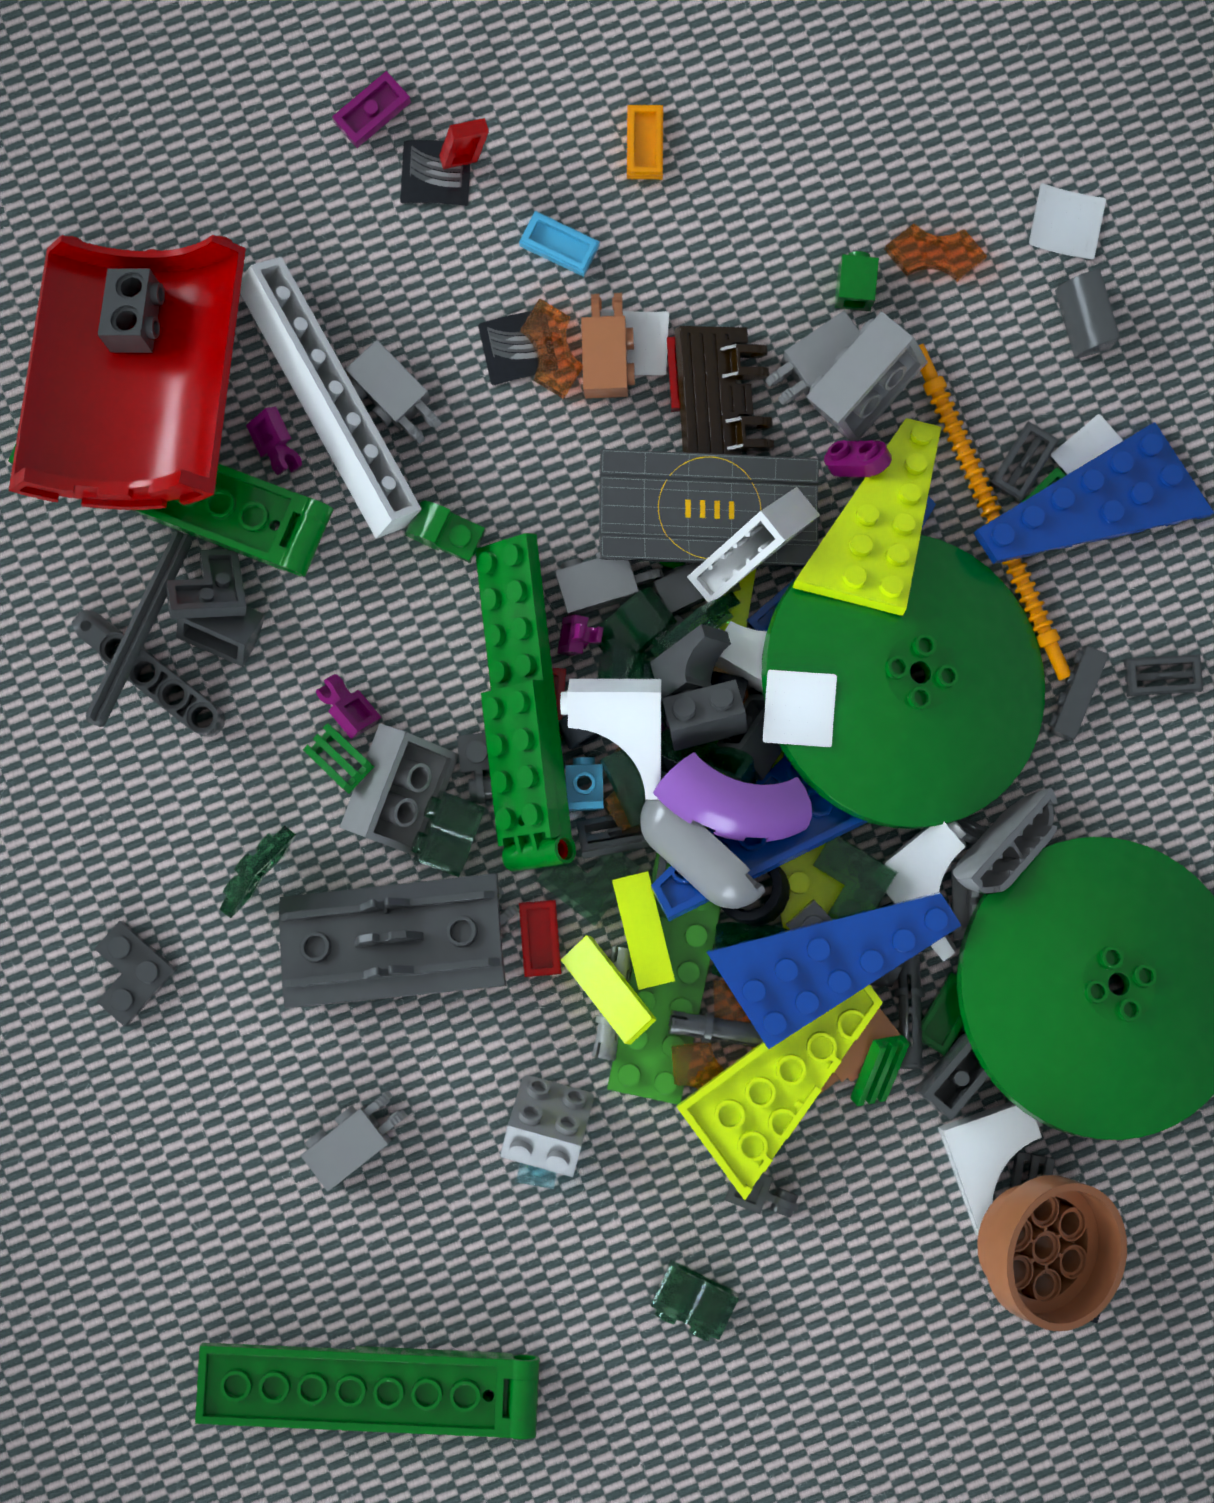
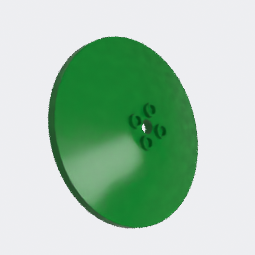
[761,535,1045,829]
[957,837,1214,1140]

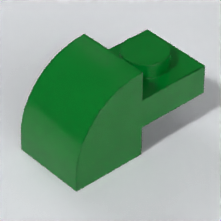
[405,500,486,563]

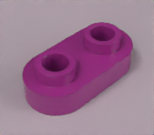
[824,440,892,477]

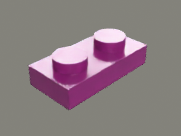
[332,71,411,148]

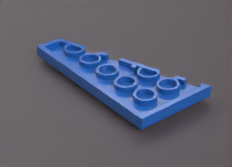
[973,422,1214,564]
[651,754,867,921]
[706,892,962,1049]

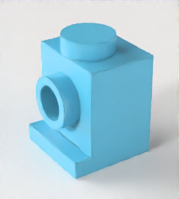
[565,757,604,811]

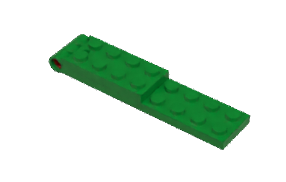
[8,444,334,577]
[475,533,576,872]
[195,1342,540,1439]

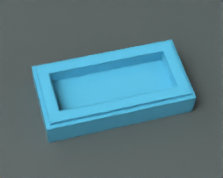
[519,211,600,277]

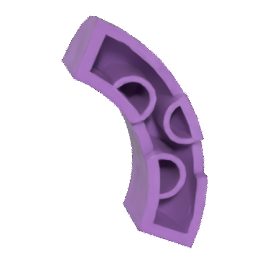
[653,752,812,842]

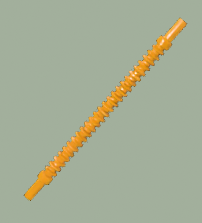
[919,344,1071,681]

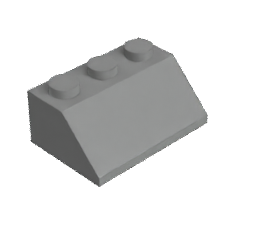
[806,311,928,441]
[339,723,459,858]

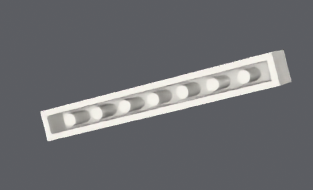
[240,257,421,539]

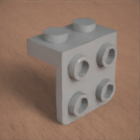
[500,1075,594,1177]

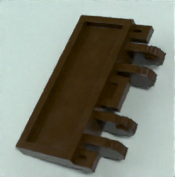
[674,326,774,455]

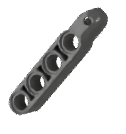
[72,610,225,737]

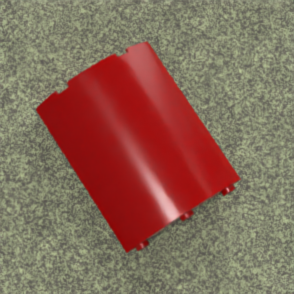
[9,235,246,510]

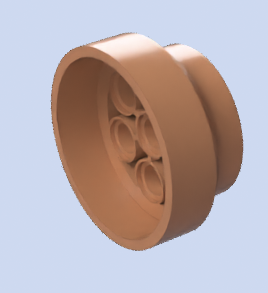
[977,1175,1127,1331]

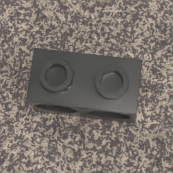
[98,269,165,353]

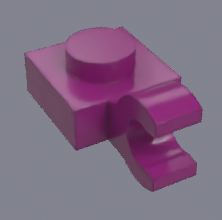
[246,406,302,475]
[557,615,603,656]
[316,674,382,739]

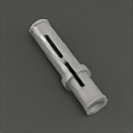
[592,946,632,1061]

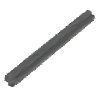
[86,531,192,727]

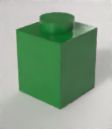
[834,251,879,311]

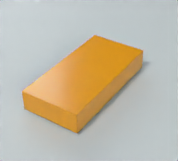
[627,105,663,180]

